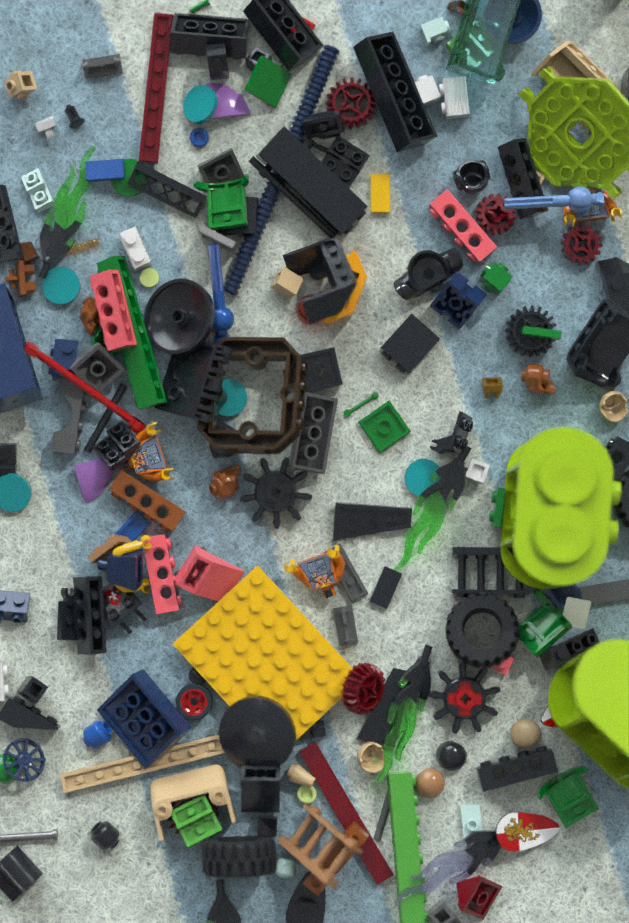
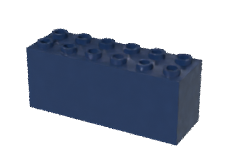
[0,283,43,414]

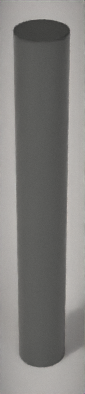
[373,789,389,841]

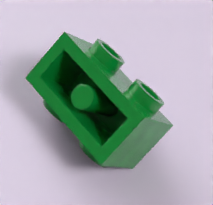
[480,262,513,296]

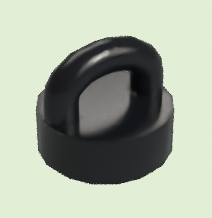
[189,667,206,685]

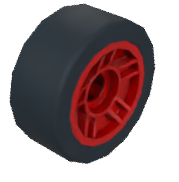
[176,683,213,720]

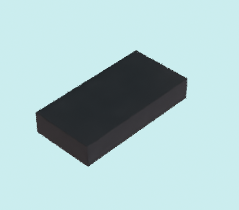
[370,566,402,609]

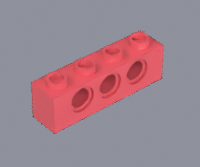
[429,189,497,264]
[90,270,137,351]
[144,534,183,614]

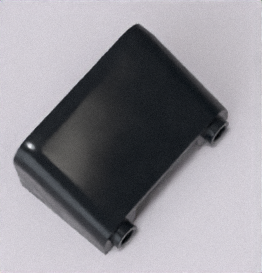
[567,298,629,391]

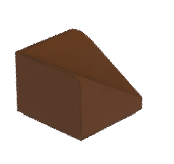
[20,242,40,263]

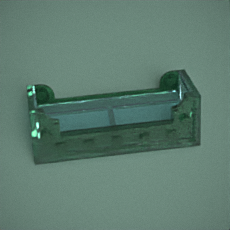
[445,0,521,83]

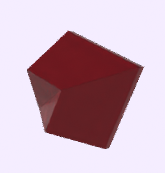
[456,875,503,920]

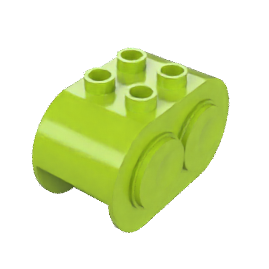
[500,427,621,590]
[548,639,629,789]

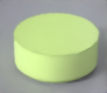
[140,268,159,288]
[297,785,317,804]

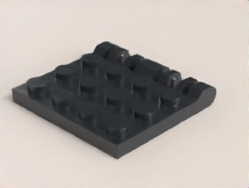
[155,342,234,424]

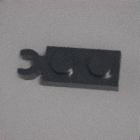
[57,588,77,640]

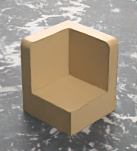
[270,267,303,298]

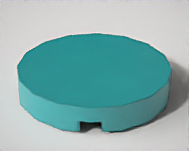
[183,85,218,124]
[42,266,81,305]
[213,379,247,417]
[405,459,442,497]
[0,473,32,512]

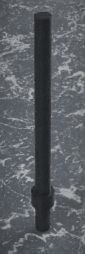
[248,156,337,238]

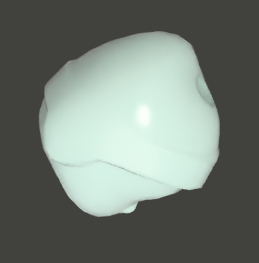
[275,858,296,878]

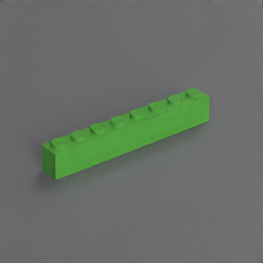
[386,771,428,923]

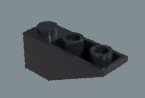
[539,628,600,670]
[0,695,60,730]

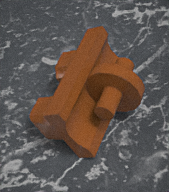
[4,260,36,297]

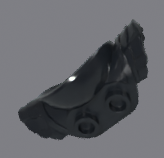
[394,248,463,300]

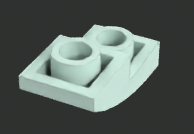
[21,169,55,213]

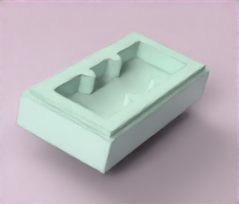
[460,804,482,845]

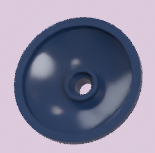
[485,0,542,44]

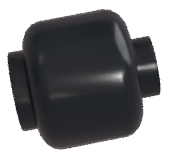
[91,821,119,850]

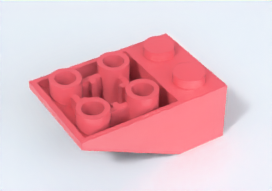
[175,546,245,601]

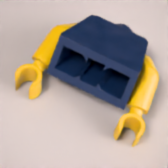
[97,535,152,593]

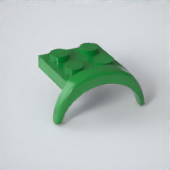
[193,174,249,231]
[519,589,572,658]
[537,766,599,828]

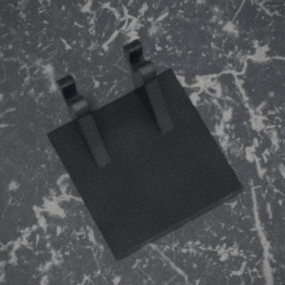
[430,411,473,454]
[103,585,147,634]

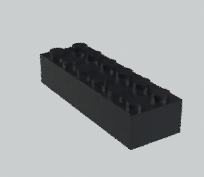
[353,31,438,152]

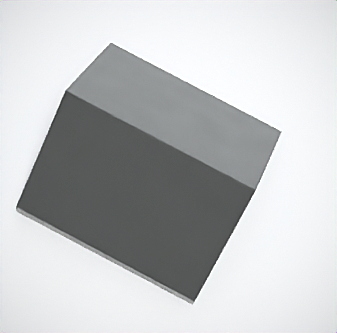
[197,148,244,183]
[70,342,125,393]

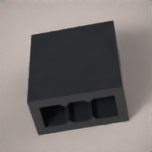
[380,313,440,374]
[241,766,280,813]

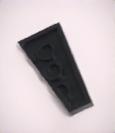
[0,185,24,264]
[333,502,412,541]
[357,668,407,747]

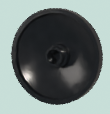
[144,278,215,355]
[219,696,296,768]

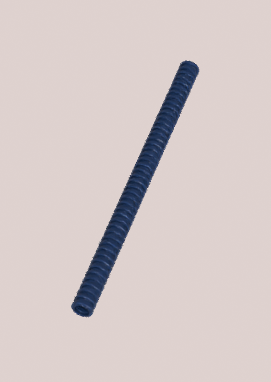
[224,45,340,295]

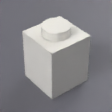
[415,75,441,106]

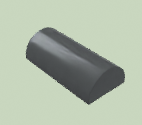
[288,392,338,474]

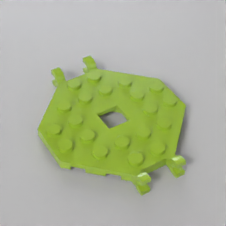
[518,66,629,200]

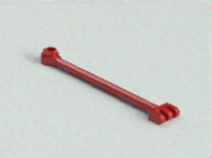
[25,341,147,434]

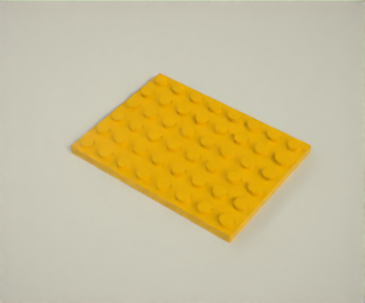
[173,565,353,740]

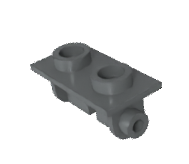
[82,54,123,79]
[333,605,358,646]

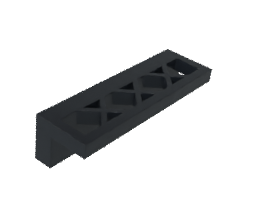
[127,162,207,218]

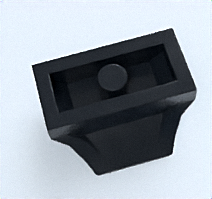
[302,110,345,139]

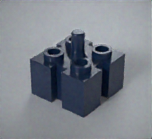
[430,271,487,330]

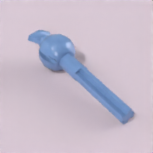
[503,187,605,213]

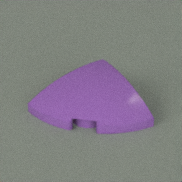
[206,83,250,120]
[74,458,113,503]

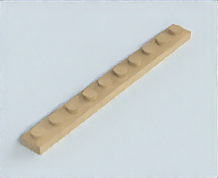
[60,734,225,793]

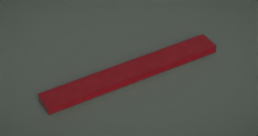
[139,13,173,165]
[299,741,394,885]

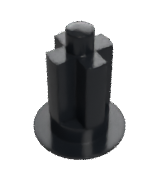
[65,104,85,129]

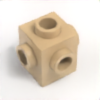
[4,71,37,100]

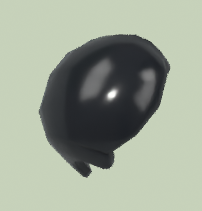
[436,741,467,771]

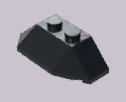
[598,257,629,311]

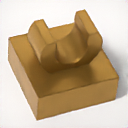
[482,377,503,399]

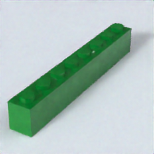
[96,256,167,410]

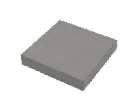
[198,224,237,253]

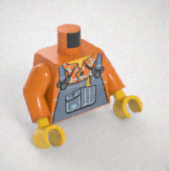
[563,187,622,227]
[121,422,175,482]
[284,545,345,598]

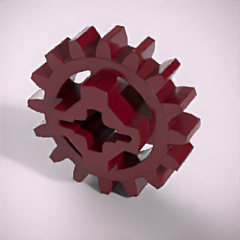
[475,193,517,235]
[560,223,603,265]

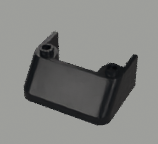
[283,238,357,325]

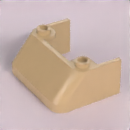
[530,41,620,129]
[150,764,237,841]

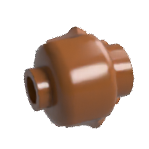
[79,296,100,336]
[521,364,556,395]
[209,464,241,500]

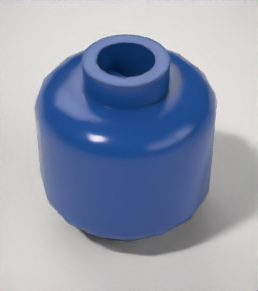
[83,720,112,749]

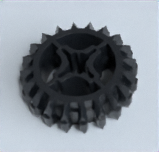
[505,305,556,357]

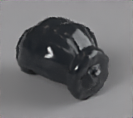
[452,160,491,195]

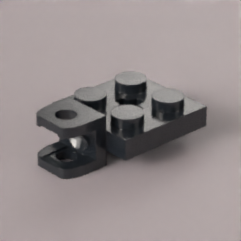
[283,347,343,392]

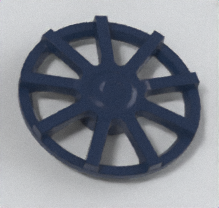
[3,738,46,782]

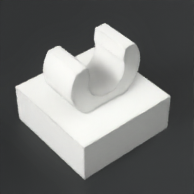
[35,116,56,139]
[465,459,490,483]

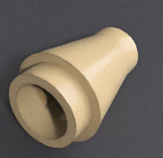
[286,764,316,788]

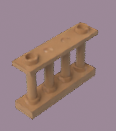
[277,804,363,889]

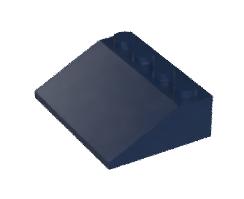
[97,669,192,769]

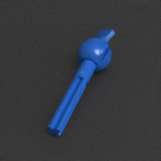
[208,243,234,343]

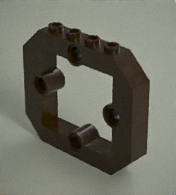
[197,337,308,454]

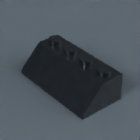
[243,0,324,71]
[170,13,250,59]

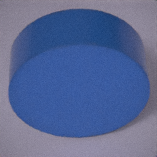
[190,128,209,148]

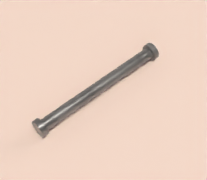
[0,829,58,842]

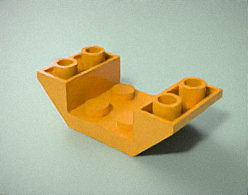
[323,250,367,327]

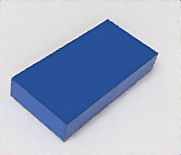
[85,159,125,182]
[114,511,150,542]

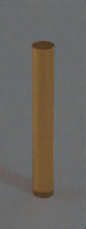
[63,238,100,257]

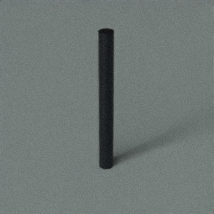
[84,383,128,453]

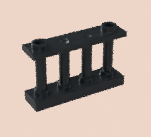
[452,547,530,598]

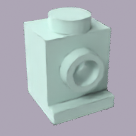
[420,17,451,46]

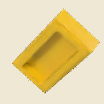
[370,174,390,213]

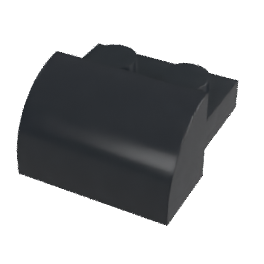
[0,845,43,902]

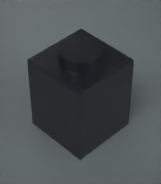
[17,676,48,703]

